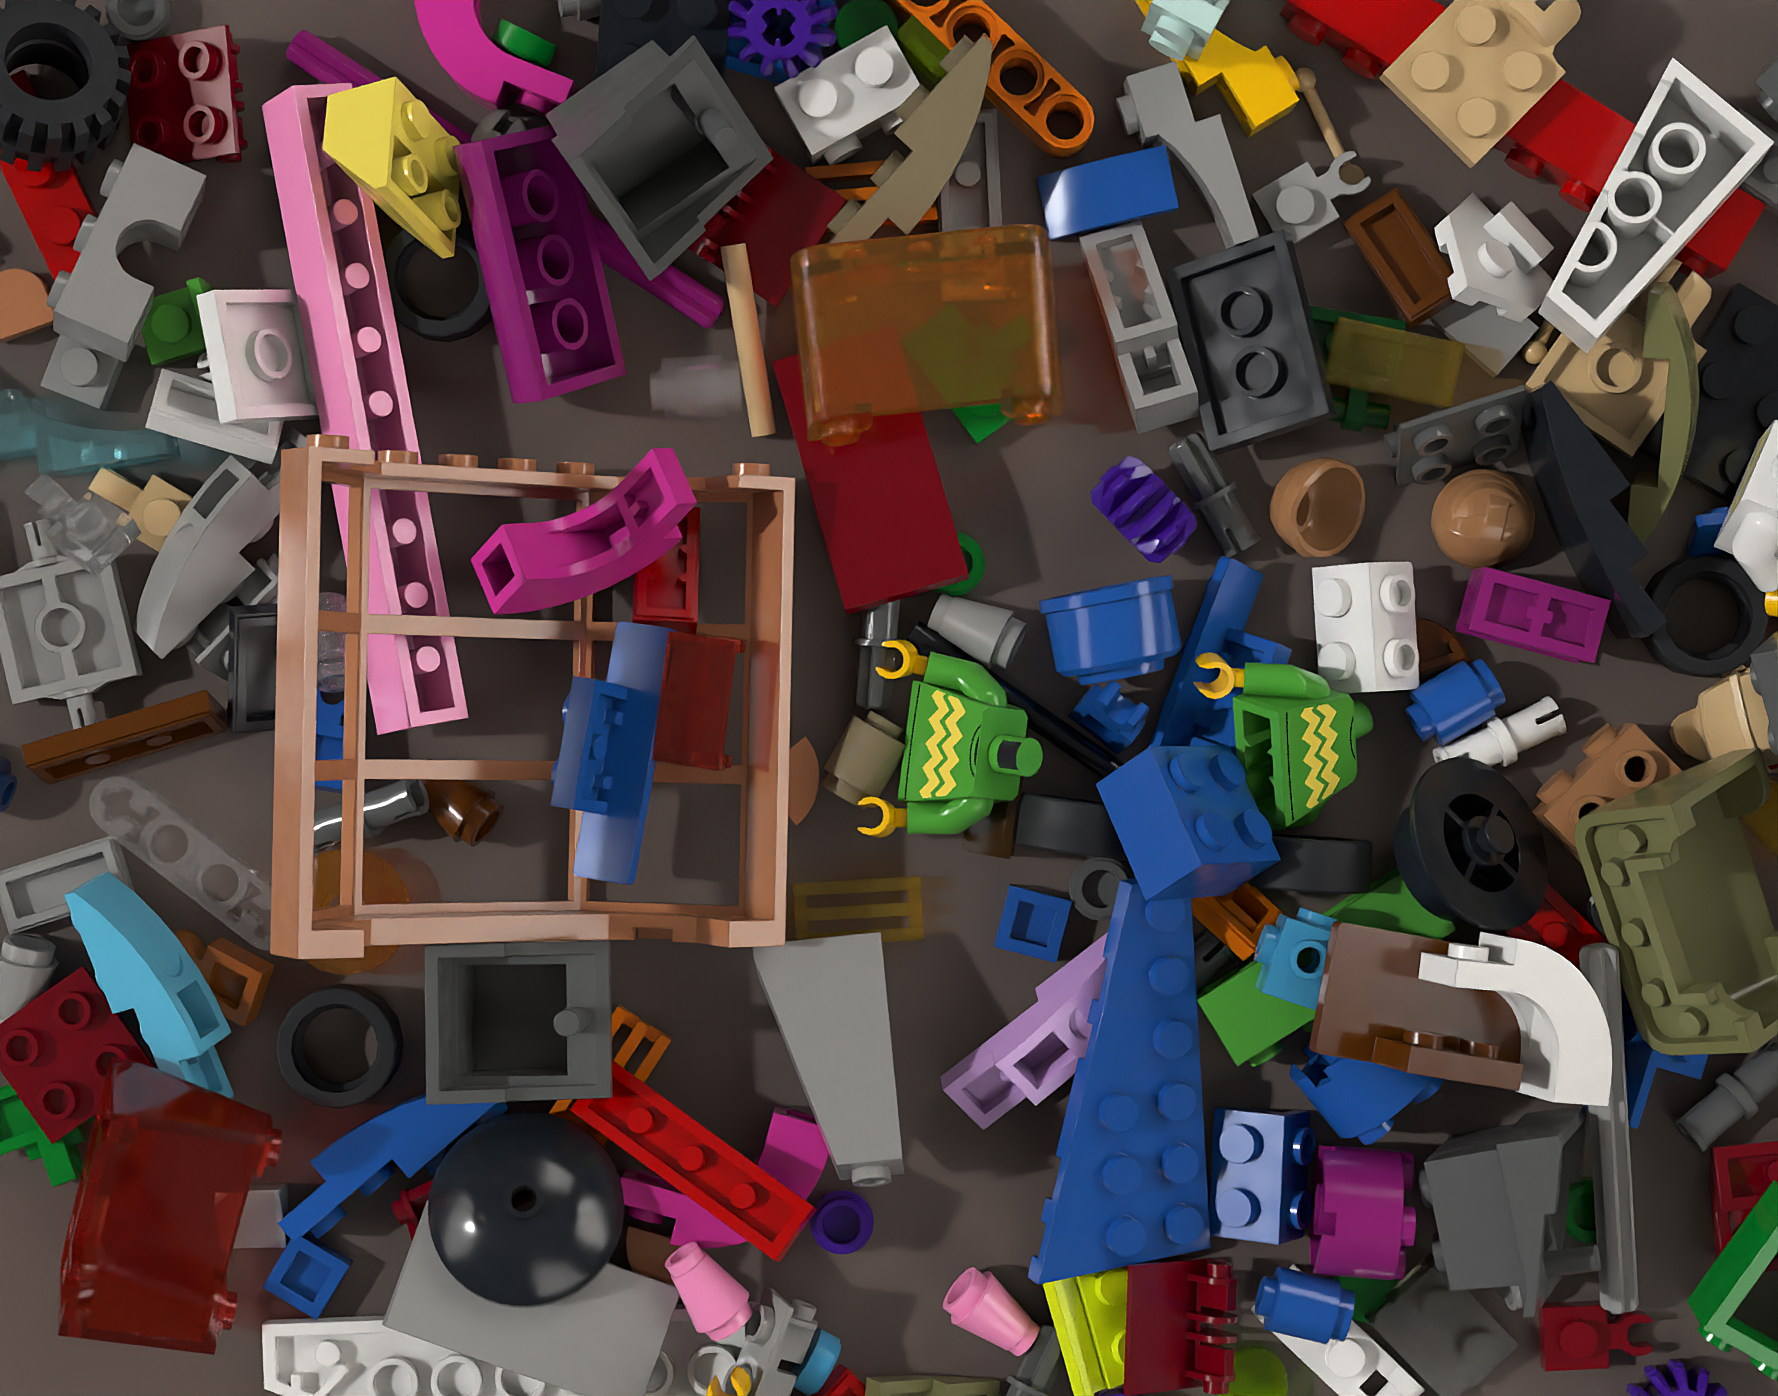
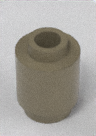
[821,710,906,810]

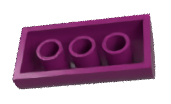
[452,125,627,404]

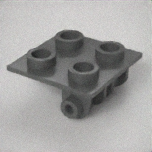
[1383,384,1526,487]

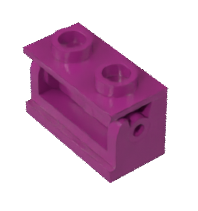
[1455,567,1611,664]

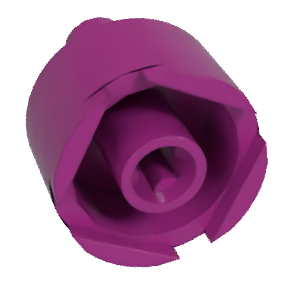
[1309,1145,1416,1280]

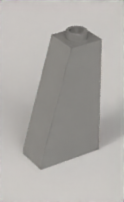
[753,932,904,1187]

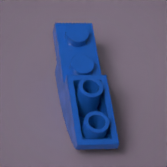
[277,1093,509,1243]

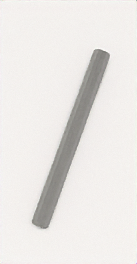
[1579,942,1639,1314]

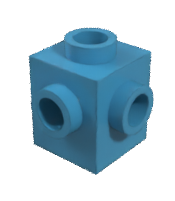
[1254,907,1337,1010]

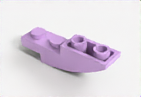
[940,932,1108,1130]

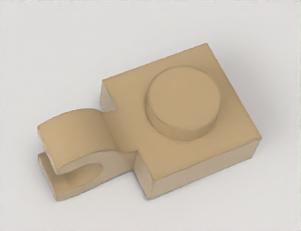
[88,466,193,552]

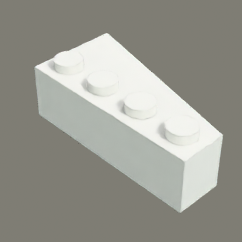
[1538,57,1774,354]

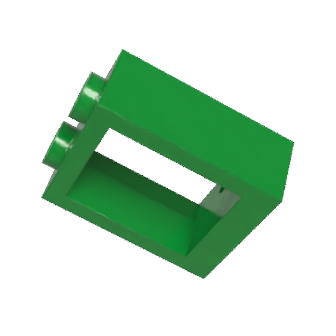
[1687,1179,1778,1382]

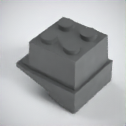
[546,35,774,281]
[425,940,613,1105]
[1419,1105,1601,1318]

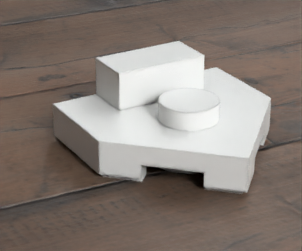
[1434,193,1554,323]

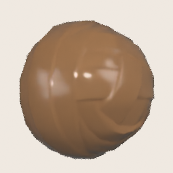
[1270,457,1365,558]
[1431,469,1536,569]

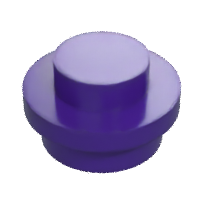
[810,1189,874,1254]

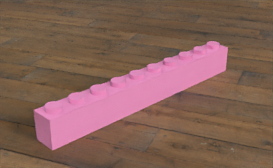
[261,83,469,735]

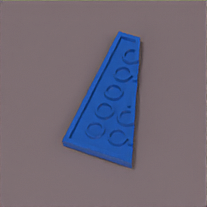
[1027,878,1211,1285]

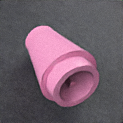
[665,1242,753,1341]
[943,1267,1040,1356]

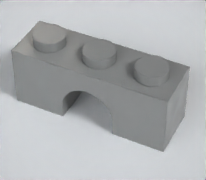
[46,143,207,362]

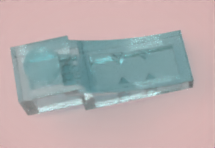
[0,389,181,478]

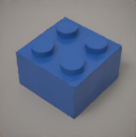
[1096,745,1281,901]

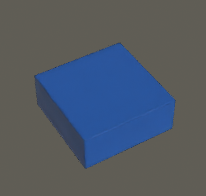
[994,884,1072,963]
[262,1233,353,1320]

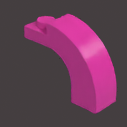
[414,0,578,118]
[470,448,697,615]
[620,1105,829,1249]

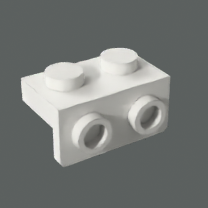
[774,25,920,166]
[1312,561,1419,693]

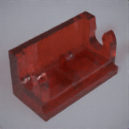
[652,631,747,771]

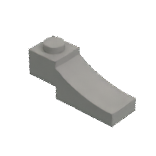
[1116,61,1259,249]
[1080,220,1199,434]

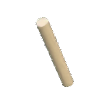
[720,243,777,437]

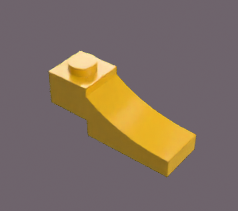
[1135,0,1300,138]

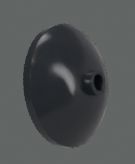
[428,1112,624,1308]

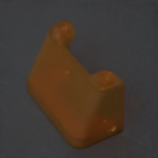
[790,224,1064,446]

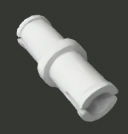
[1433,696,1567,767]

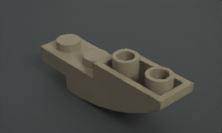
[825,33,994,265]

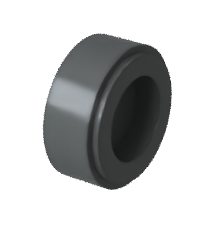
[105,0,174,43]
[1068,857,1131,921]

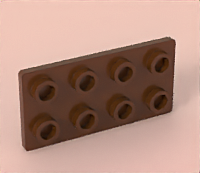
[1309,921,1524,1091]

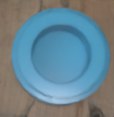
[792,1328,841,1396]

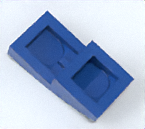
[1036,145,1179,241]

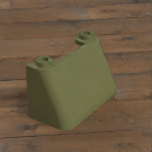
[1574,747,1778,1056]

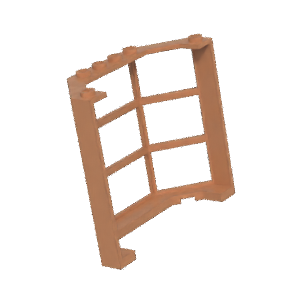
[270,434,795,959]

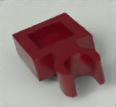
[1538,1300,1653,1372]

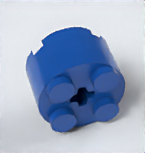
[1289,1041,1444,1145]

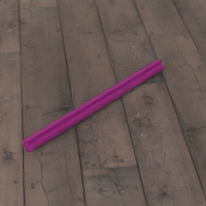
[286,30,725,329]

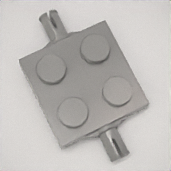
[0,519,143,730]

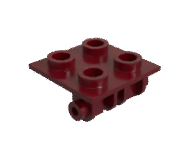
[123,24,248,164]
[688,145,848,307]
[0,965,158,1144]
[1123,1257,1239,1396]

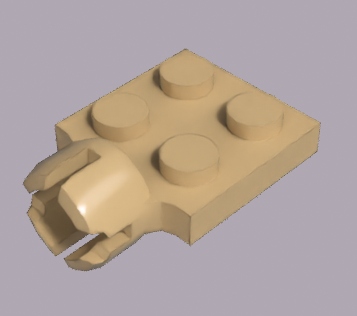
[1379,0,1581,169]
[1525,259,1712,458]

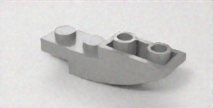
[133,427,307,659]

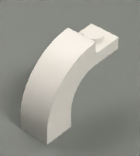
[1418,931,1612,1106]

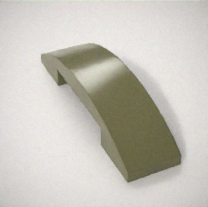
[1628,282,1699,544]

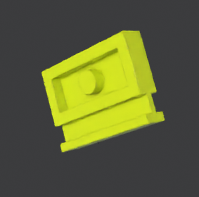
[1043,1266,1128,1396]

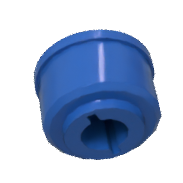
[1038,575,1182,685]

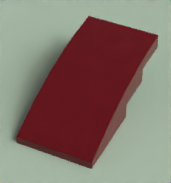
[772,326,970,615]

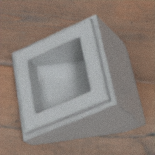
[216,1183,288,1248]

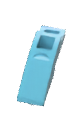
[64,871,235,1125]

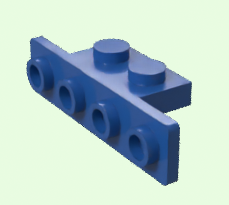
[1148,556,1292,757]
[550,621,678,885]

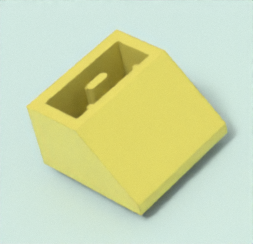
[323,77,461,259]

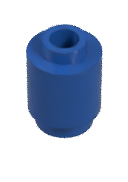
[1405,658,1506,746]
[1255,1266,1355,1345]

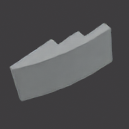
[382,1200,679,1396]

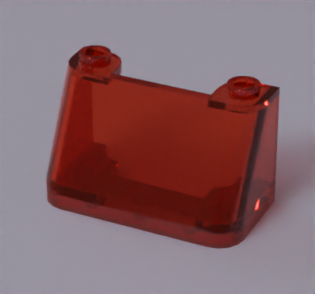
[58,1058,282,1355]

